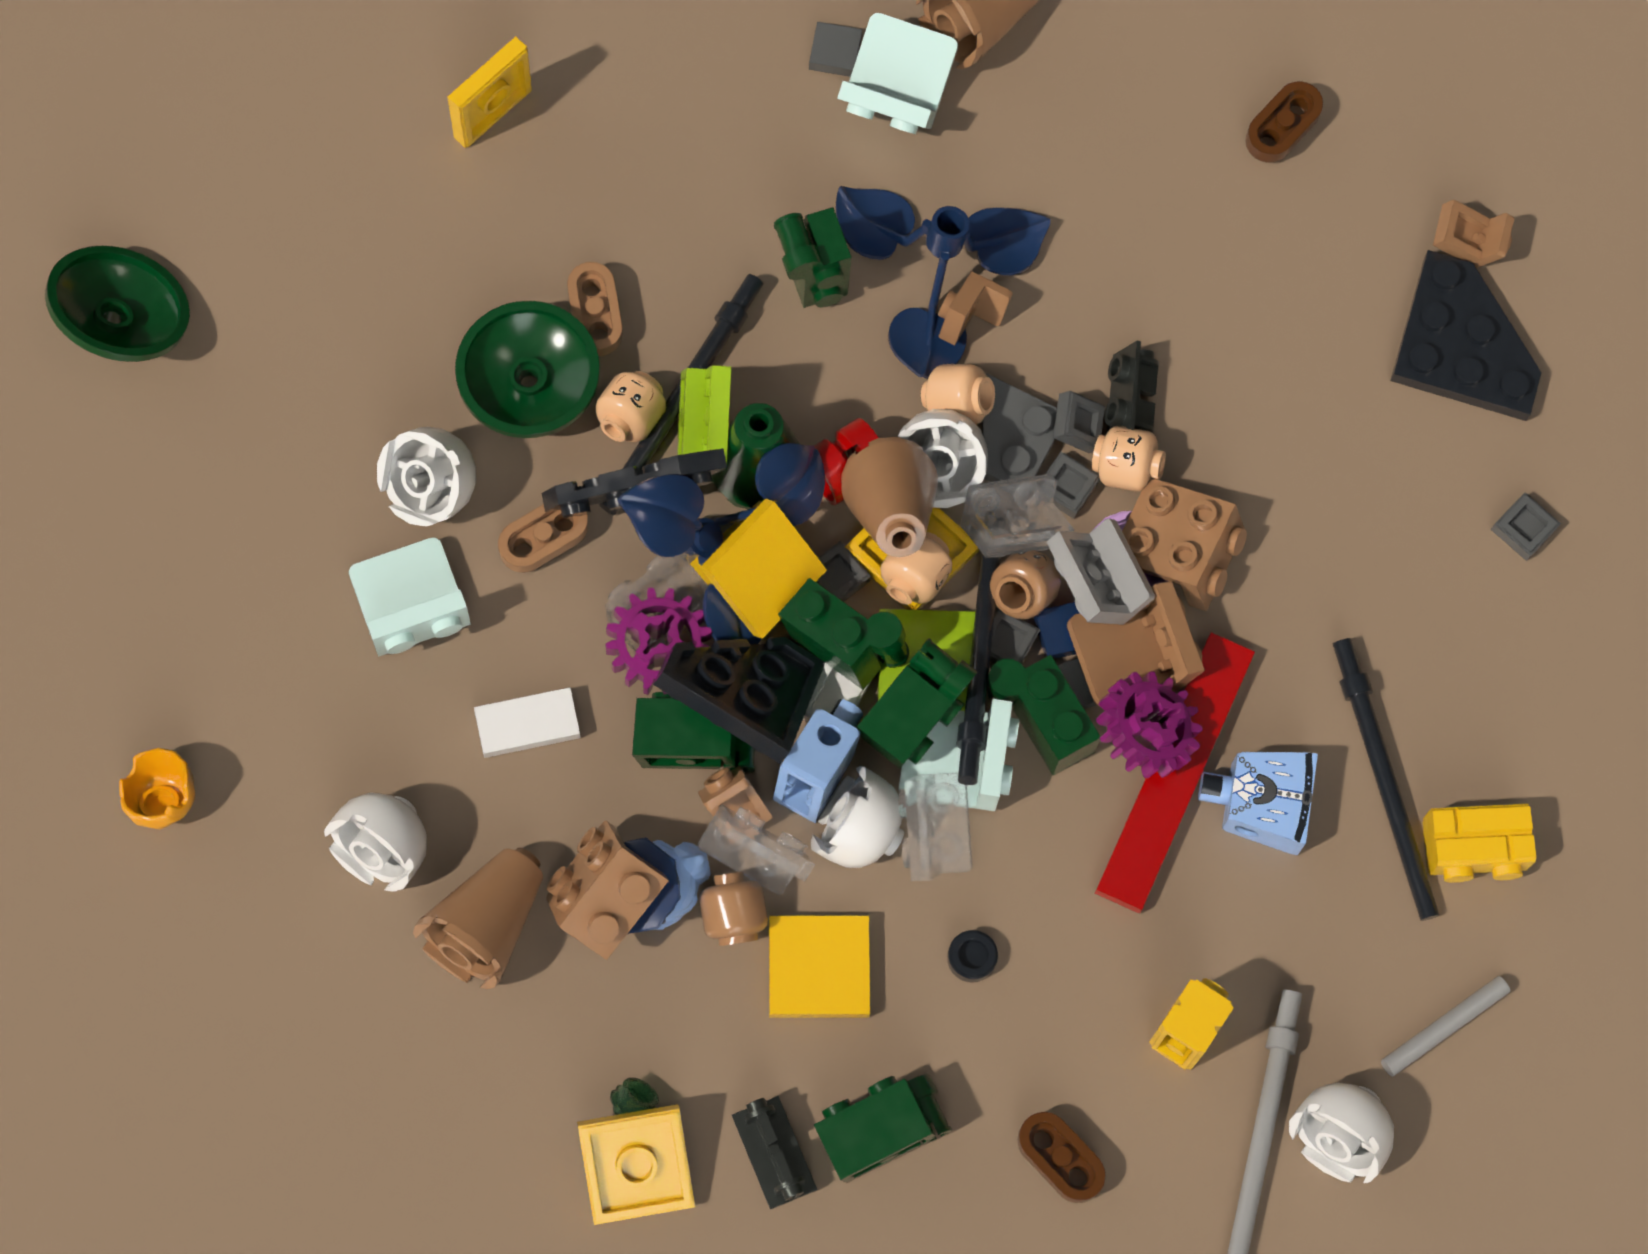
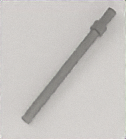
[1227,990,1302,1254]

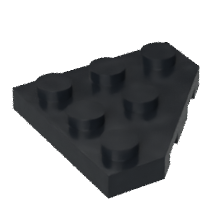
[1390,250,1542,421]
[541,448,727,518]
[653,637,825,764]

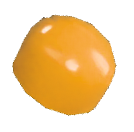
[119,747,195,829]

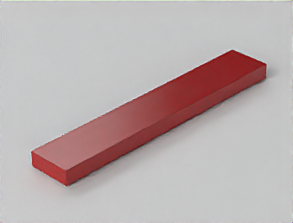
[1094,632,1255,914]

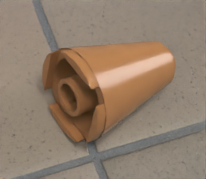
[916,0,1040,69]
[841,437,938,557]
[413,848,543,989]

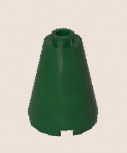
[711,403,800,510]

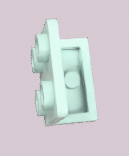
[837,13,958,135]
[349,538,471,657]
[899,699,1019,811]

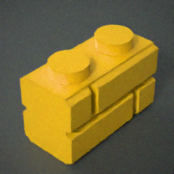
[1422,804,1536,883]
[1149,978,1234,1070]

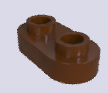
[1245,81,1323,163]
[1017,1112,1106,1203]

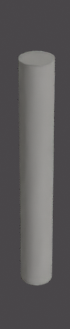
[1381,976,1510,1077]

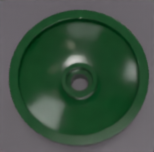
[45,246,190,362]
[455,301,600,438]

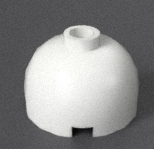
[898,409,988,508]
[377,427,476,526]
[811,766,904,868]
[324,793,427,892]
[1289,1083,1394,1183]

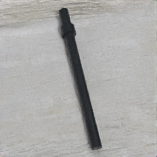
[599,274,764,515]
[956,520,1004,785]
[1332,638,1440,921]

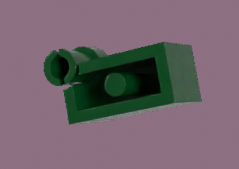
[774,207,852,308]
[778,578,910,690]
[857,638,978,769]
[987,655,1101,776]
[632,692,755,774]
[814,1073,952,1183]

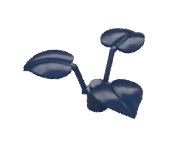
[835,186,1051,379]
[618,443,825,644]

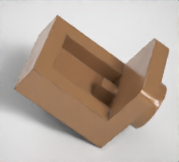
[1433,200,1514,268]
[938,271,1013,345]
[698,765,773,845]

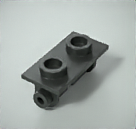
[1104,340,1159,434]
[731,1096,817,1210]

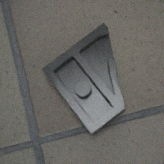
[982,374,1057,499]

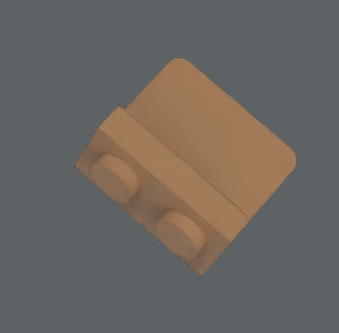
[1122,479,1247,612]
[1067,581,1205,707]
[546,820,669,960]

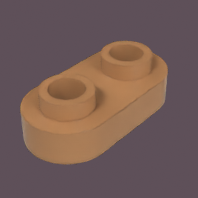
[567,262,623,356]
[498,504,588,573]

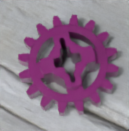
[605,587,712,695]
[1096,671,1202,778]

